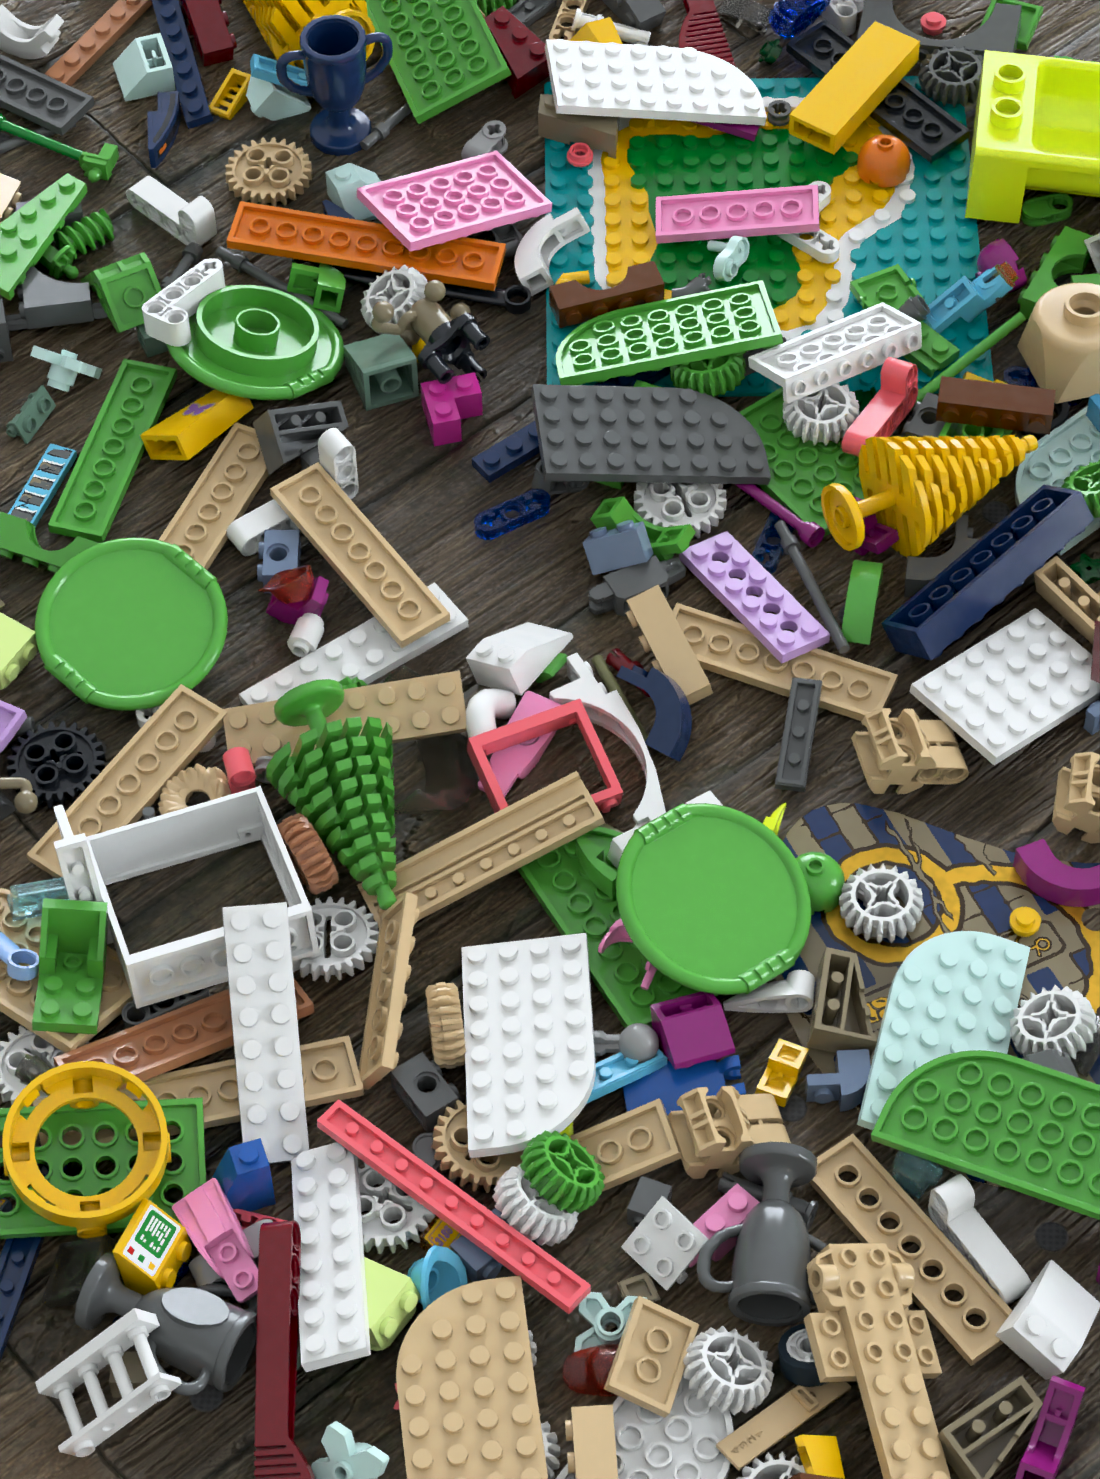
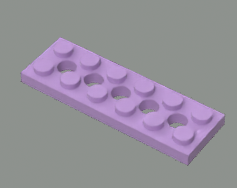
[679,531,830,664]

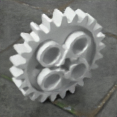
[634,482,727,538]
[292,896,379,982]
[0,1025,89,1107]
[358,1162,437,1254]

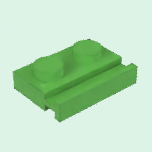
[903,321,960,378]

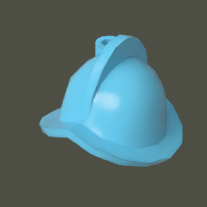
[407,1245,468,1310]

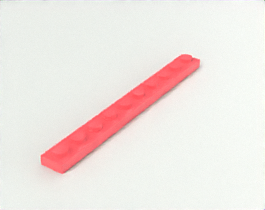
[317,1099,591,1314]

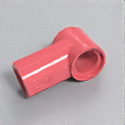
[222,747,256,794]

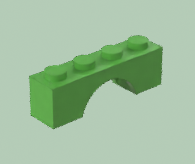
[1018,226,1092,320]
[0,511,100,574]

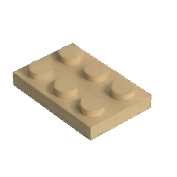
[570,1098,682,1192]
[604,1296,699,1418]

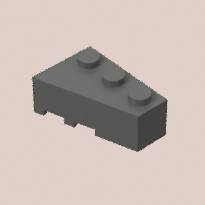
[602,0,666,31]

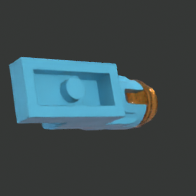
[926,261,1019,334]

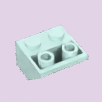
[113,33,176,102]

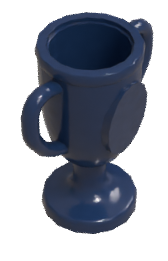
[276,15,393,156]

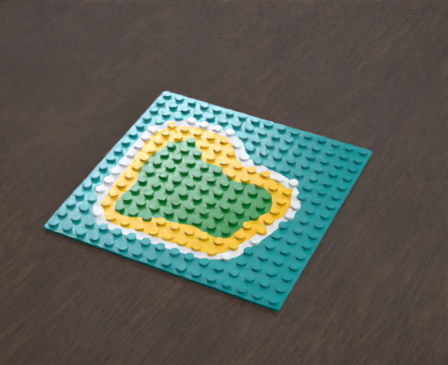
[544,76,994,397]

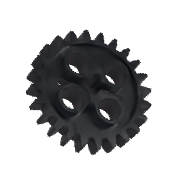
[7,721,106,809]

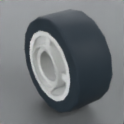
[778,1323,829,1387]

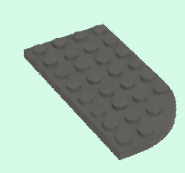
[531,384,771,485]

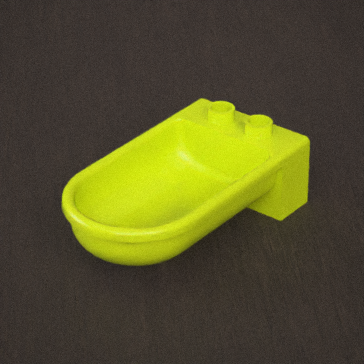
[965,50,1100,224]

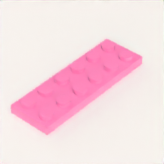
[655,184,820,244]

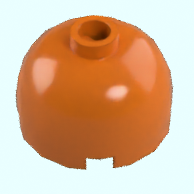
[857,134,911,188]

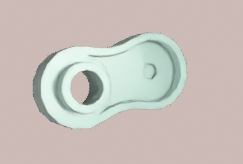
[707,236,750,282]

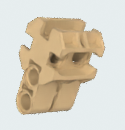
[851,708,969,794]
[1052,752,1100,844]
[668,1086,791,1179]

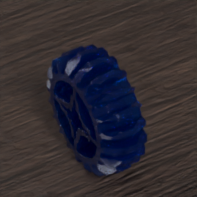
[768,0,831,39]

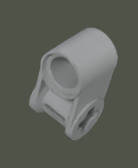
[461,120,508,159]

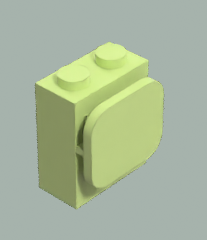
[0,612,38,690]
[364,1257,421,1351]

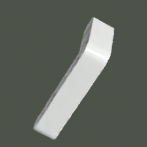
[226,428,359,556]

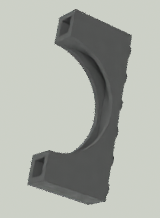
[857,0,1022,63]
[16,201,94,329]

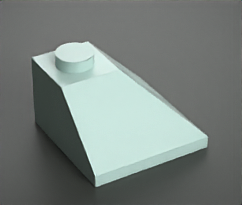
[246,76,311,121]
[325,163,381,222]

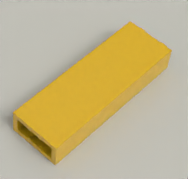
[789,21,920,155]

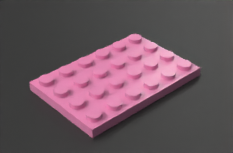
[357,151,552,251]

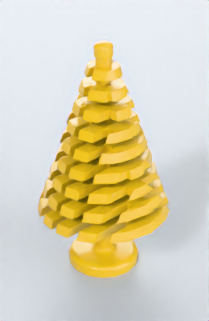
[242,0,375,69]
[821,434,1038,557]

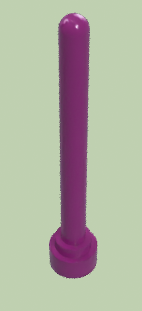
[735,484,825,548]

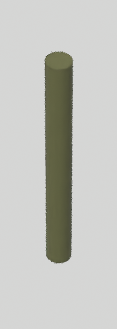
[591,655,650,749]

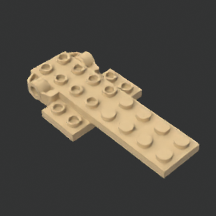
[803,1243,951,1479]

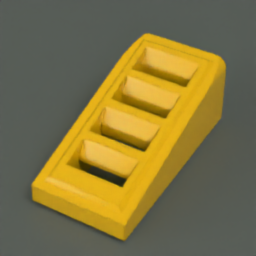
[209,68,251,120]

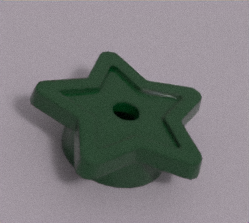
[1069,553,1100,584]

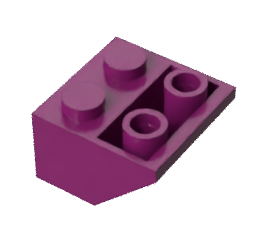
[650,992,736,1070]

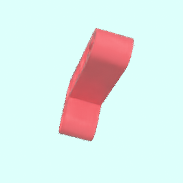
[841,357,918,457]

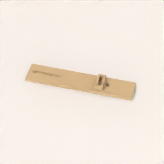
[716,1382,851,1471]

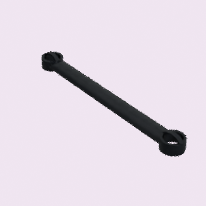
[292,258,531,314]

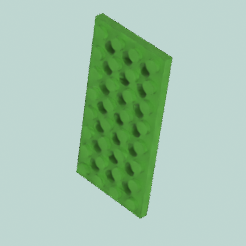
[0,1097,206,1239]

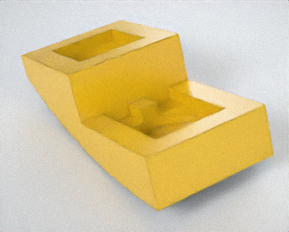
[755,1038,809,1108]

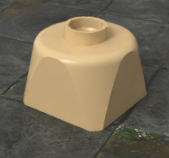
[1017,282,1100,404]

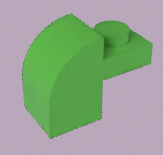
[287,262,346,313]

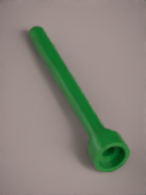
[0,113,83,161]

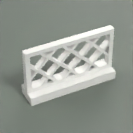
[53,805,114,944]

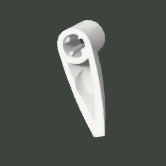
[723,970,815,1013]

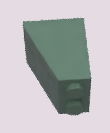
[343,334,419,411]

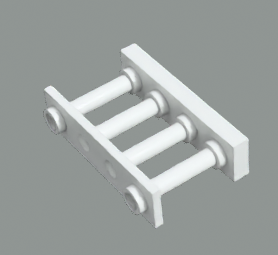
[35,1308,182,1457]

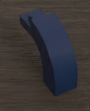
[617,665,692,762]

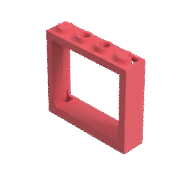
[467,698,623,813]

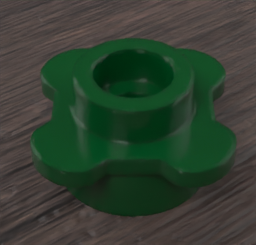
[758,39,783,65]

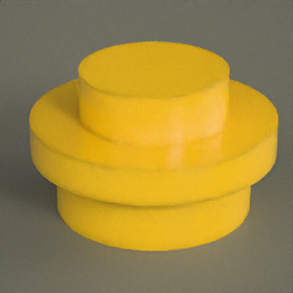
[1009,907,1041,937]

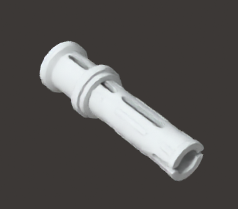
[571,8,651,46]

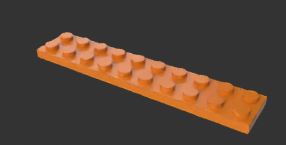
[226,201,506,291]

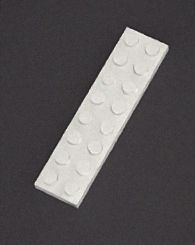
[239,582,469,705]
[222,902,309,1164]
[291,1142,371,1372]

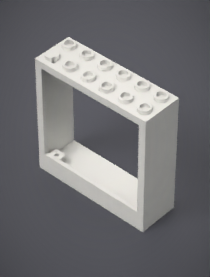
[86,786,320,1009]

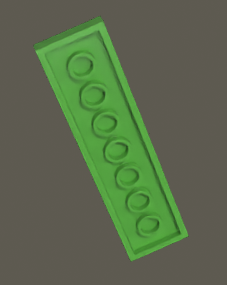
[48,358,178,543]

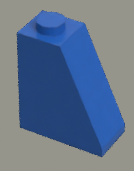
[211,1138,276,1212]

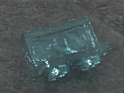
[7,877,69,921]

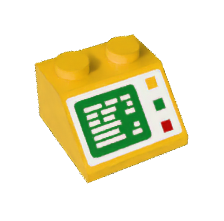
[112,1198,192,1295]

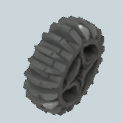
[918,45,983,108]

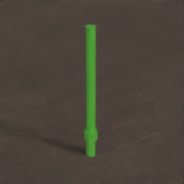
[912,312,1026,410]

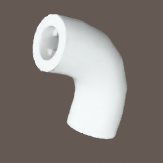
[466,688,516,738]

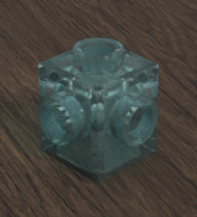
[892,1150,944,1199]

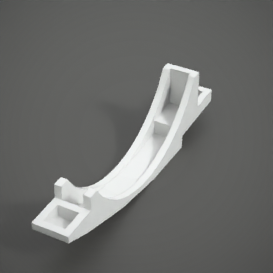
[549,653,666,828]

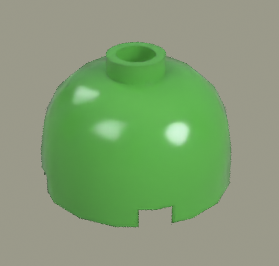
[796,852,845,915]

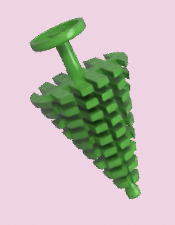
[266,679,397,910]

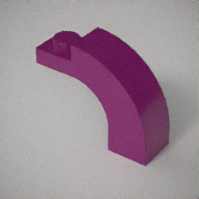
[1013,839,1100,907]
[1015,1375,1086,1479]

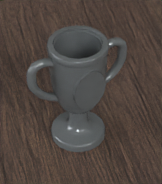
[697,1141,827,1327]
[74,1251,257,1396]

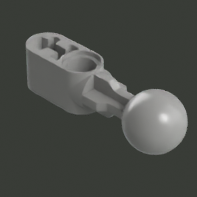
[594,1023,659,1063]

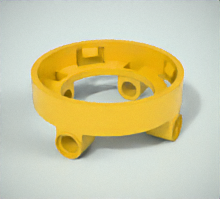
[2,1061,172,1239]

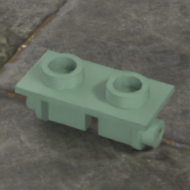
[6,385,56,444]

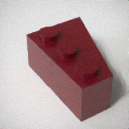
[181,0,237,67]
[484,6,550,99]

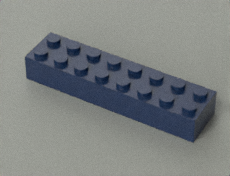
[881,485,1094,660]

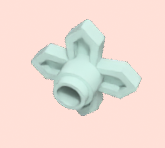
[30,345,102,392]
[574,1292,647,1362]
[311,1421,389,1479]

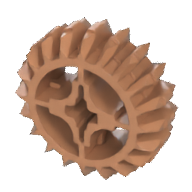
[277,813,339,895]

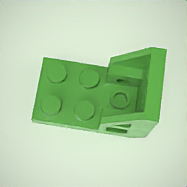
[80,252,162,333]
[32,898,108,1035]

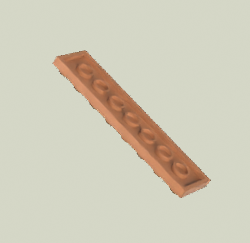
[53,978,314,1091]

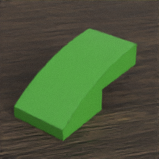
[576,835,617,899]

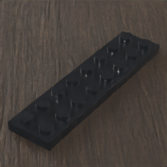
[786,19,970,163]

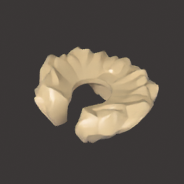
[158,764,231,815]

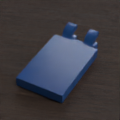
[622,1055,746,1116]

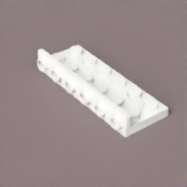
[748,302,922,403]

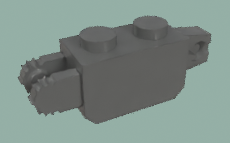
[589,555,686,617]

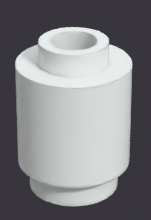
[287,613,324,657]

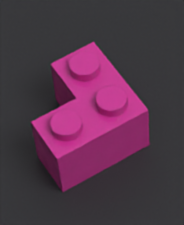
[420,372,483,447]

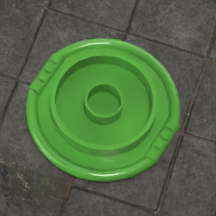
[166,285,344,400]
[35,537,228,711]
[616,803,811,995]

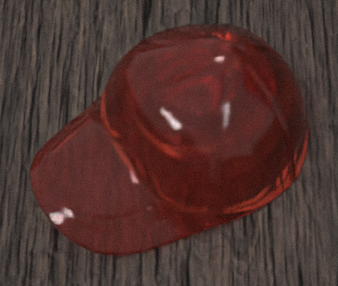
[258,565,314,604]
[563,1344,619,1397]

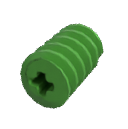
[53,208,114,260]

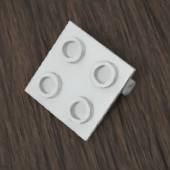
[621,1196,709,1291]

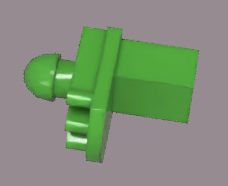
[79,143,119,183]
[39,244,79,280]

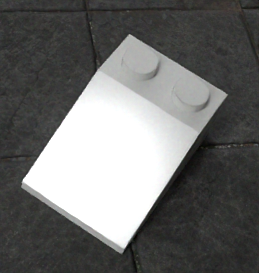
[466,622,573,696]
[995,1259,1100,1380]

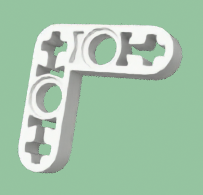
[777,181,840,263]

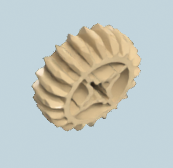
[425,982,466,1069]

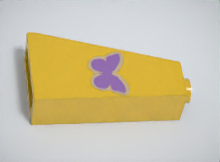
[140,389,254,460]

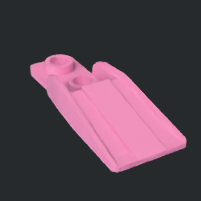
[478,690,562,797]
[172,1178,258,1303]

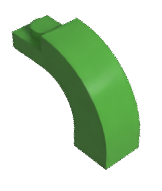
[590,496,696,562]
[842,559,883,645]

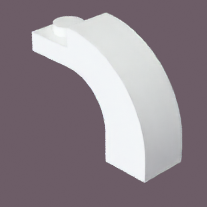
[0,4,64,59]
[514,207,590,296]

